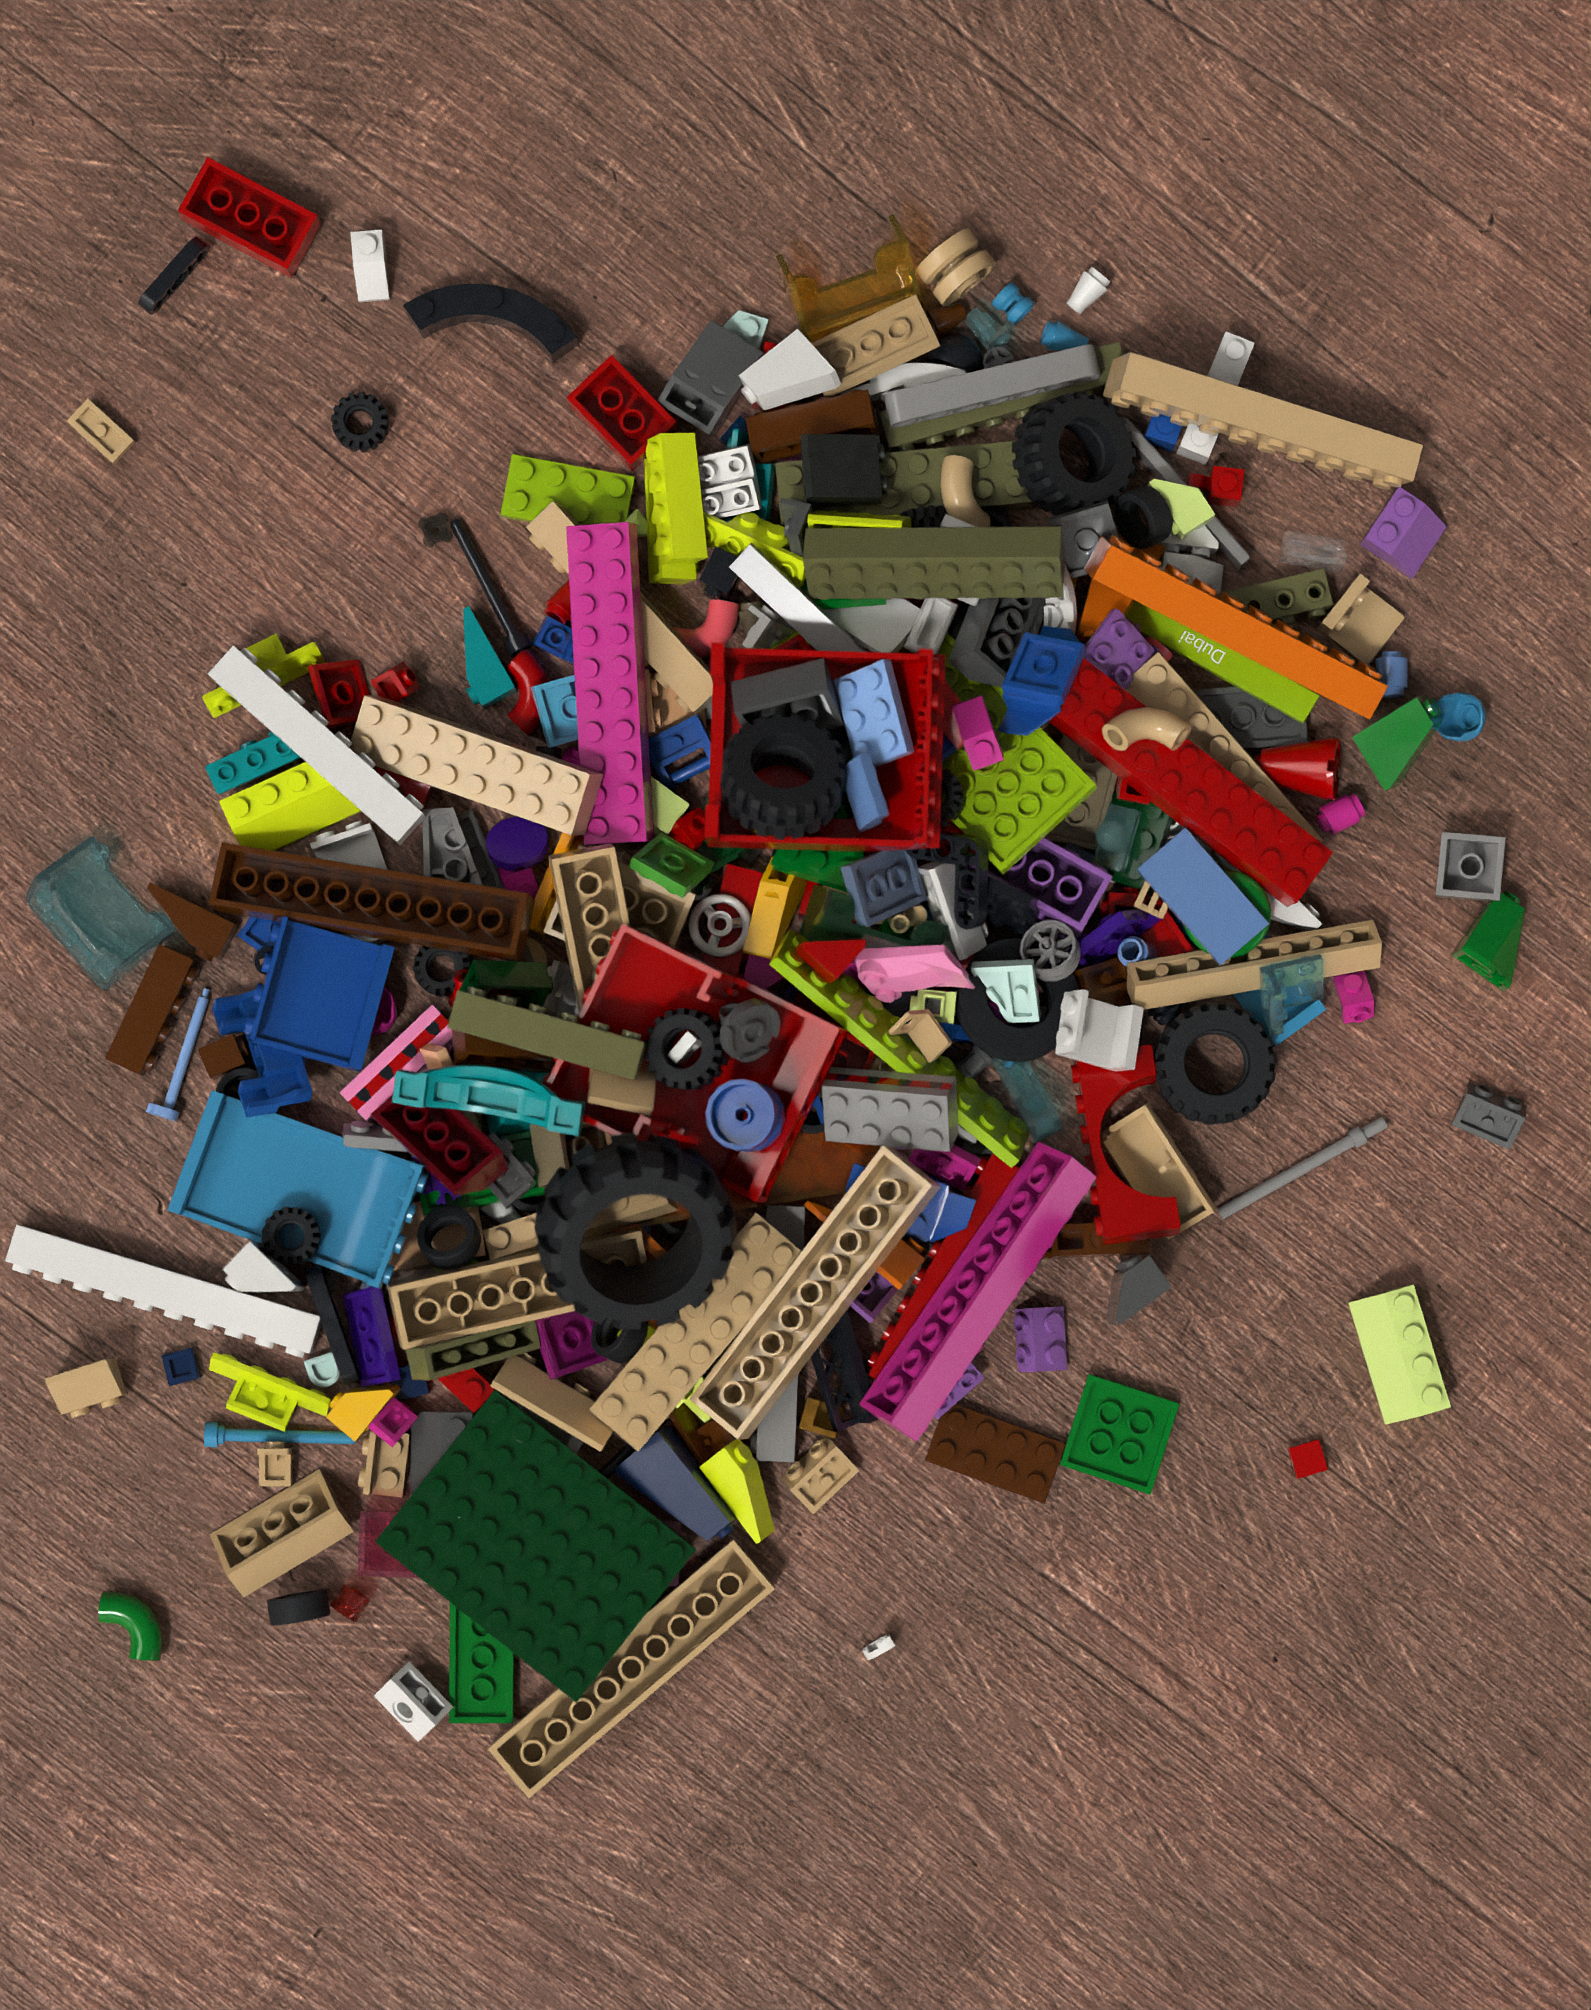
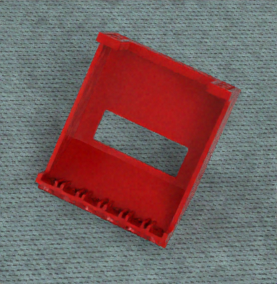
[705,643,946,852]

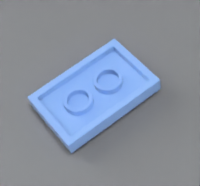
[833,659,914,768]

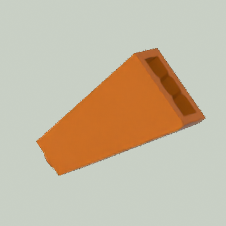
[1076,533,1165,643]

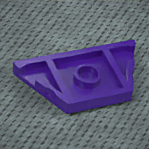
[1068,908,1162,973]

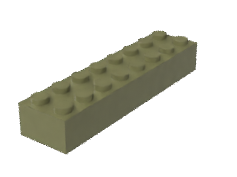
[775,441,1032,528]
[803,527,1065,600]

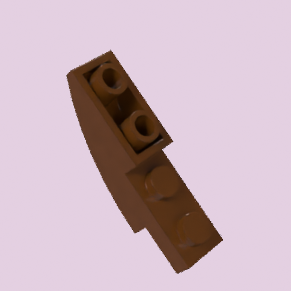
[1041,1223,1151,1260]

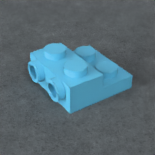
[531,674,578,748]

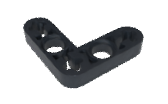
[906,830,988,930]

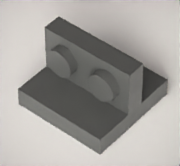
[1047,500,1119,579]

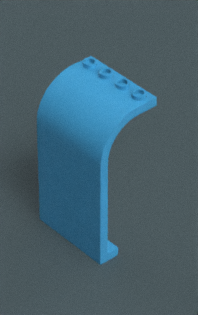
[167,1090,428,1288]

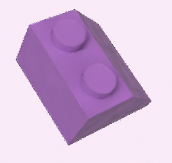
[1360,487,1447,579]

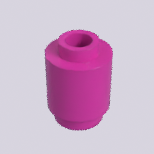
[1316,793,1365,836]

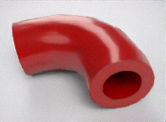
[506,649,548,737]

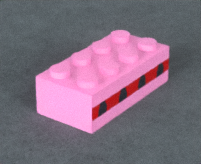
[340,1005,453,1123]

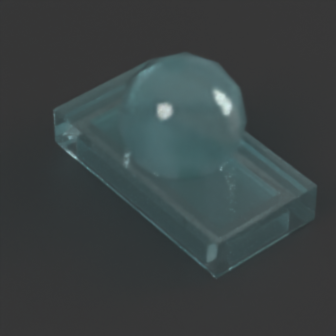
[1093,803,1142,873]

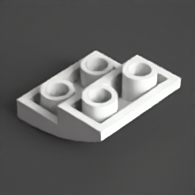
[697,444,761,519]

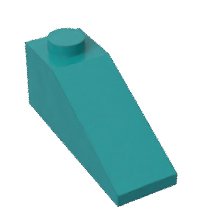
[463,606,517,710]

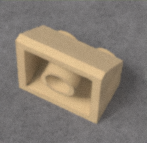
[45,1358,127,1418]

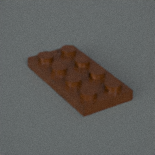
[924,1404,1065,1504]

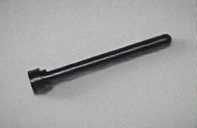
[450,519,533,657]

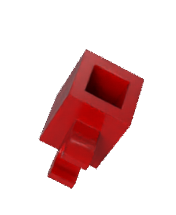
[1187,466,1245,507]

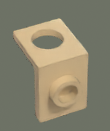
[888,1009,952,1062]

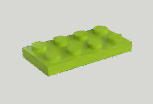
[500,454,635,525]

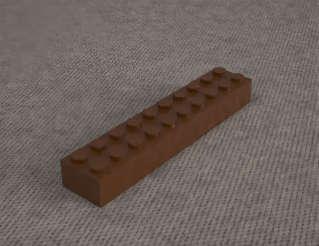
[208,842,535,962]

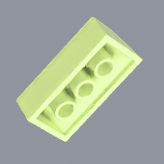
[1348,1285,1451,1425]

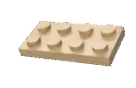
[811,294,940,397]

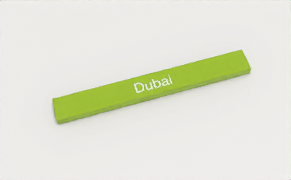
[1085,599,1319,724]

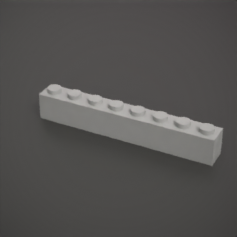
[750,1205,805,1462]

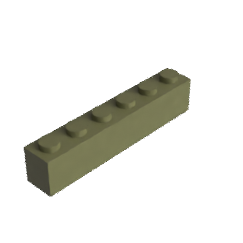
[447,986,647,1080]

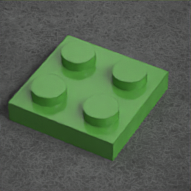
[629,832,715,898]

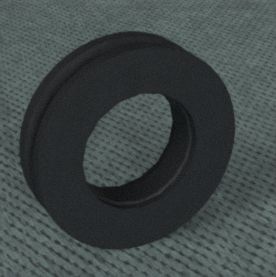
[955,938,1078,1062]

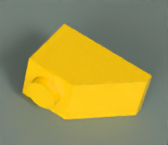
[326,1385,401,1442]

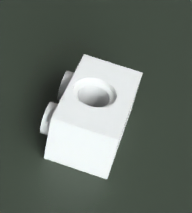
[374,1662,453,1742]

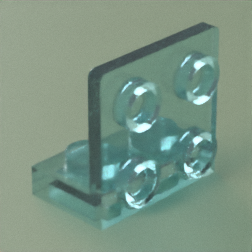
[1259,954,1324,1036]

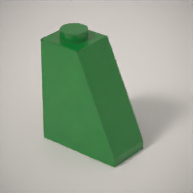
[1451,891,1525,991]

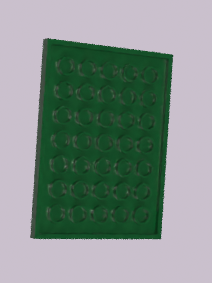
[375,1390,696,1702]

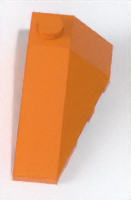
[804,1199,926,1290]

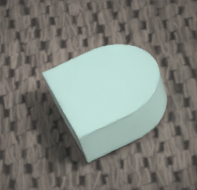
[304,1352,340,1387]

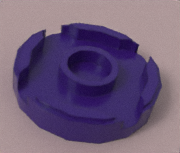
[485,817,549,871]

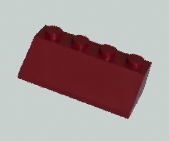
[371,1095,508,1196]

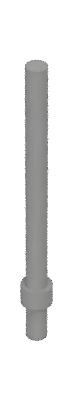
[1217,1117,1388,1220]

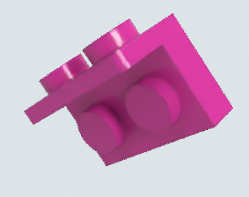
[908,1144,981,1191]

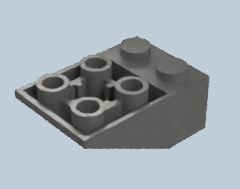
[657,320,764,435]

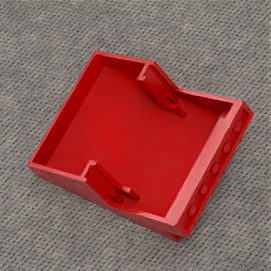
[542,924,848,1203]

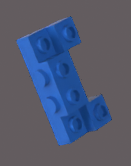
[212,989,313,1118]

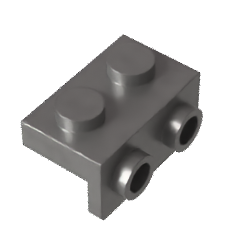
[488,1132,536,1209]

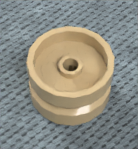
[916,228,996,307]

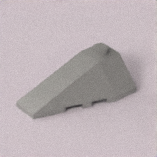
[422,807,483,886]

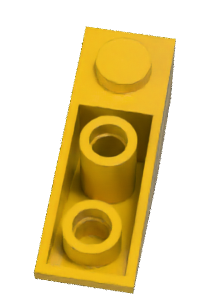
[743,857,807,959]

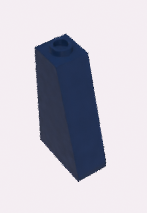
[614,1426,737,1541]

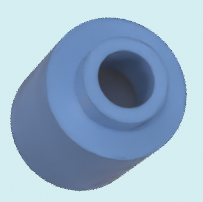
[1376,651,1408,698]
[1118,936,1157,967]

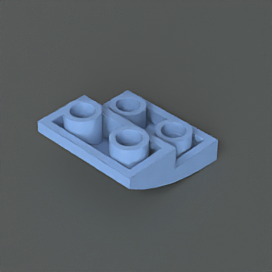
[844,753,889,833]

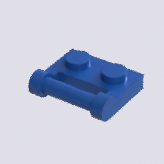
[649,714,711,791]

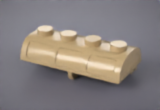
[1100,1102,1218,1240]

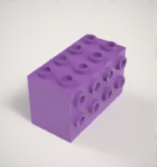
[967,836,1113,940]

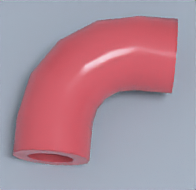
[673,599,740,659]

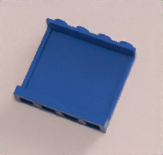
[244,916,395,1072]

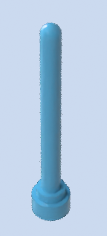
[204,1422,358,1447]

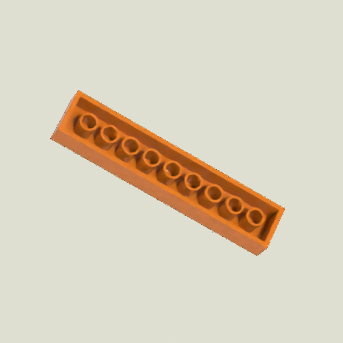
[1084,535,1388,720]

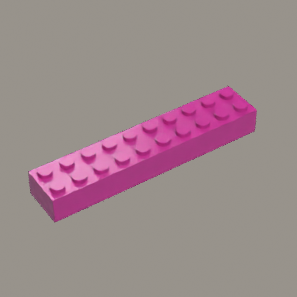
[566,522,654,845]
[859,1142,1096,1442]

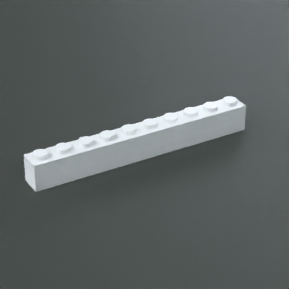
[5,1225,322,1358]

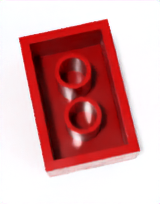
[566,355,678,472]

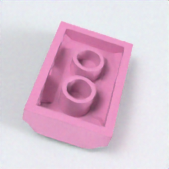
[855,945,975,1003]

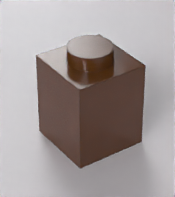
[198,1034,250,1080]

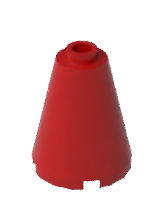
[1254,737,1341,800]

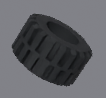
[644,1008,729,1090]

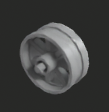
[1020,920,1081,982]

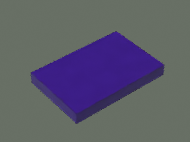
[343,1287,401,1387]

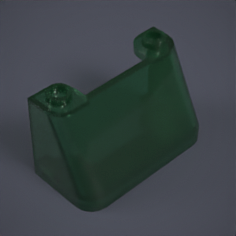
[799,885,949,964]

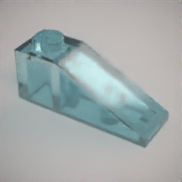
[988,1054,1063,1143]

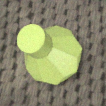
[626,509,647,537]

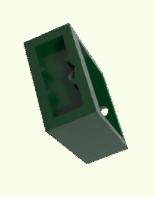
[454,960,553,1009]

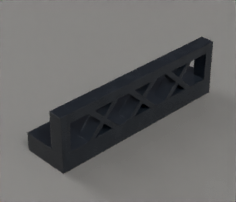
[811,1310,879,1431]

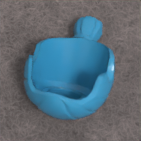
[1437,692,1487,742]

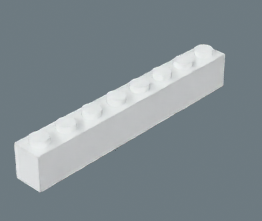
[208,646,425,845]

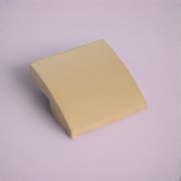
[587,1062,656,1116]

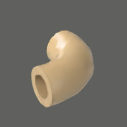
[940,455,990,527]
[1102,707,1192,751]

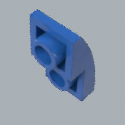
[532,616,574,666]

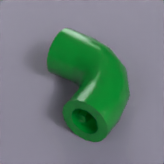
[99,1591,162,1661]

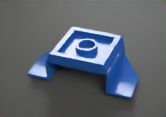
[999,626,1086,736]
[845,1163,976,1243]

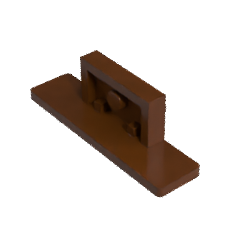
[669,1402,745,1465]

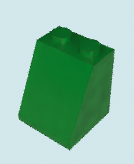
[1352,695,1443,791]

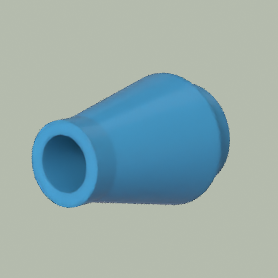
[1040,320,1089,351]

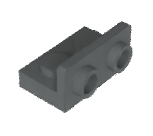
[779,498,813,557]
[1452,1082,1526,1150]

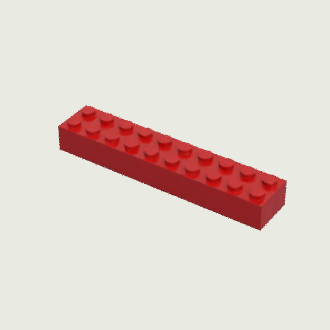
[1048,658,1333,907]

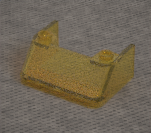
[776,214,923,343]

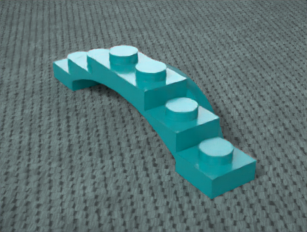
[392,1065,585,1136]

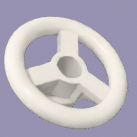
[689,894,751,957]

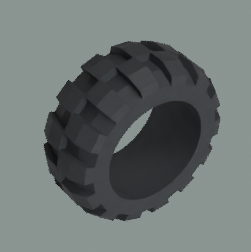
[534,1132,737,1330]

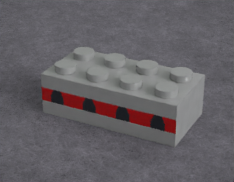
[822,1067,959,1152]

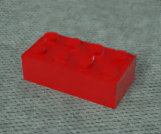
[177,157,321,279]

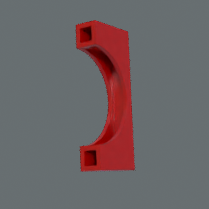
[1070,1044,1181,1245]

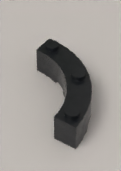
[403,284,579,363]

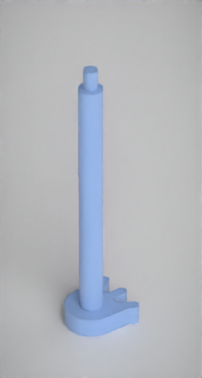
[146,988,210,1122]

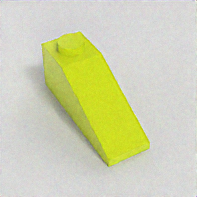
[699,1439,775,1544]

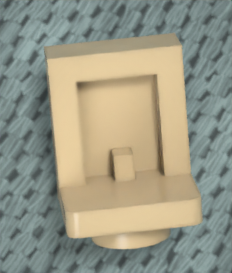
[257,1441,292,1486]

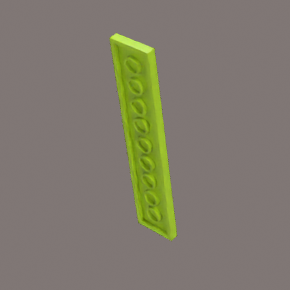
[769,929,1030,1168]

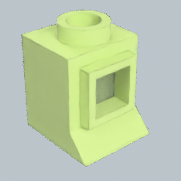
[909,989,957,1024]

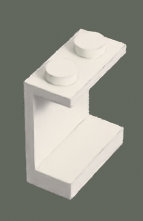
[1055,990,1144,1072]

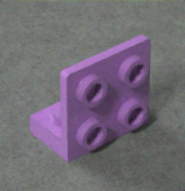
[1083,609,1154,690]

